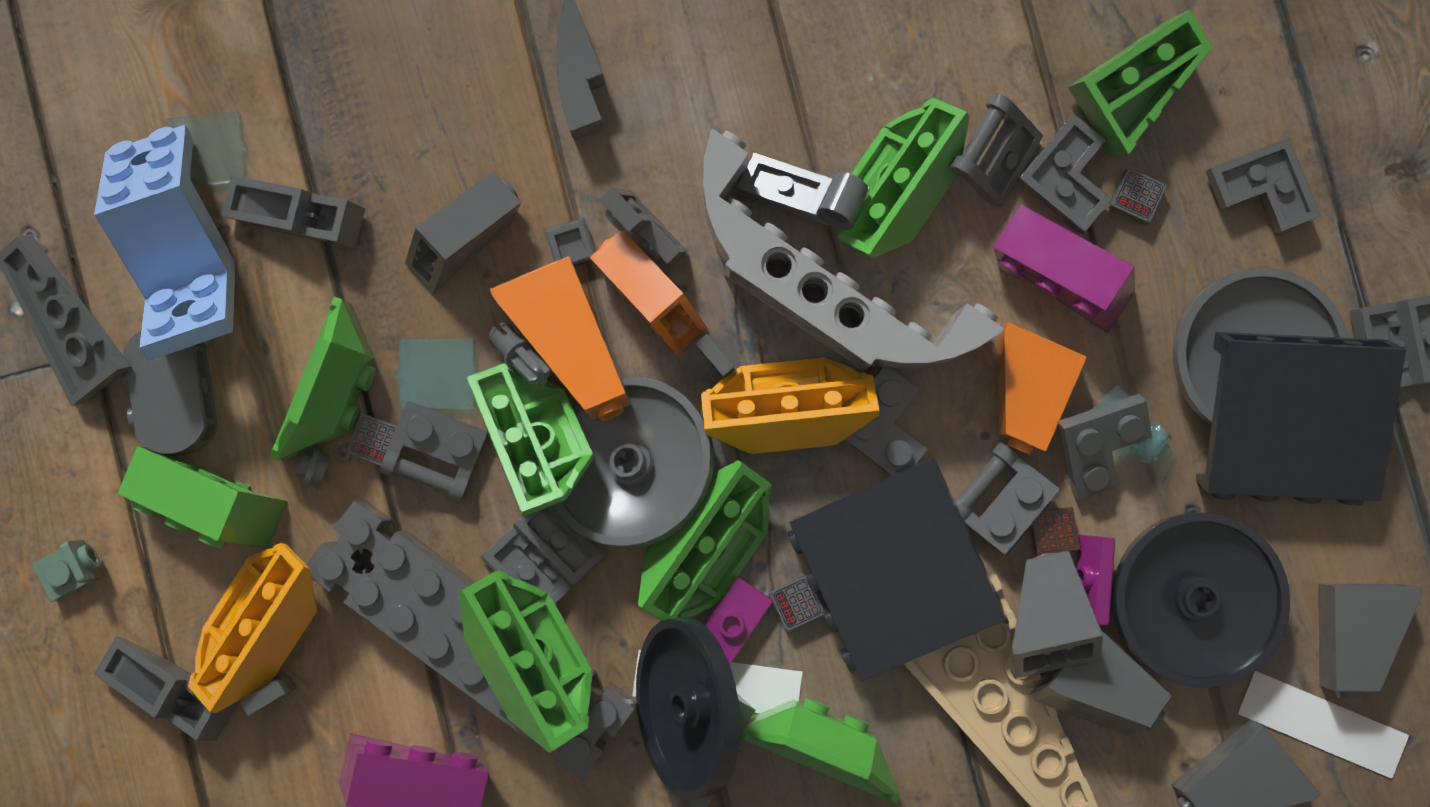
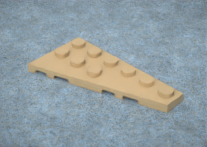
[904,574,1098,807]

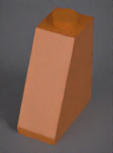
[590,231,708,356]
[997,322,1087,456]

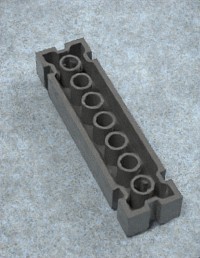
[306,500,637,780]

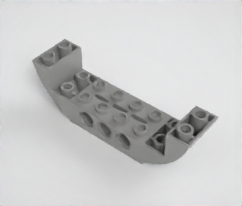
[703,129,1004,372]

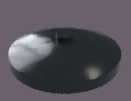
[1112,512,1290,687]
[636,617,740,800]

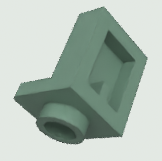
[32,540,103,602]

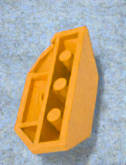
[701,357,880,454]
[188,543,317,713]

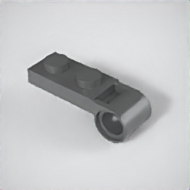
[737,153,869,230]

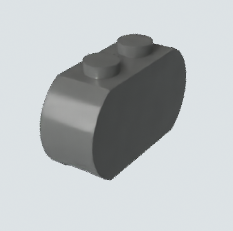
[121,331,218,455]

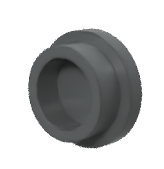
[296,447,331,489]

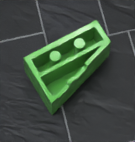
[1068,10,1213,158]
[117,446,287,548]

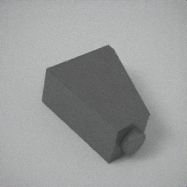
[405,171,522,294]
[1012,550,1103,679]
[1318,583,1422,699]
[1029,629,1172,735]
[1172,719,1321,807]

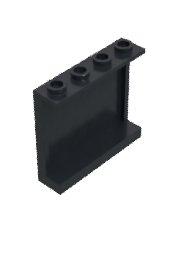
[1196,332,1406,506]
[787,456,1007,681]

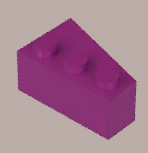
[993,205,1135,334]
[339,733,489,807]

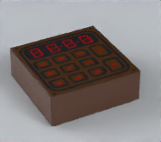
[1031,507,1080,556]

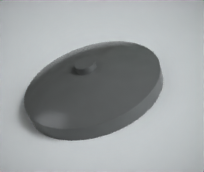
[1173,268,1348,426]
[554,377,715,549]

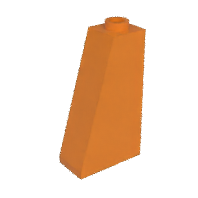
[490,256,631,421]

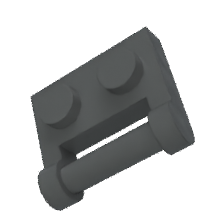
[950,93,1043,207]
[378,400,488,503]
[953,442,1061,557]

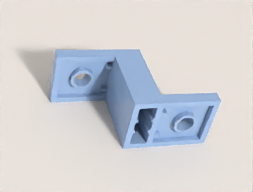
[94,125,235,361]

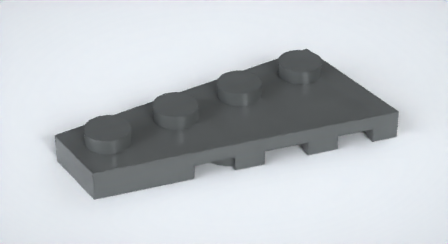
[0,235,131,406]

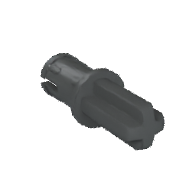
[488,323,551,387]

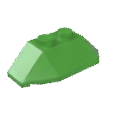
[837,97,970,258]
[269,296,376,461]
[467,363,594,517]
[638,460,772,621]
[459,570,592,753]
[740,697,900,805]

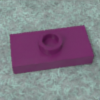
[1076,534,1116,625]
[705,576,773,665]

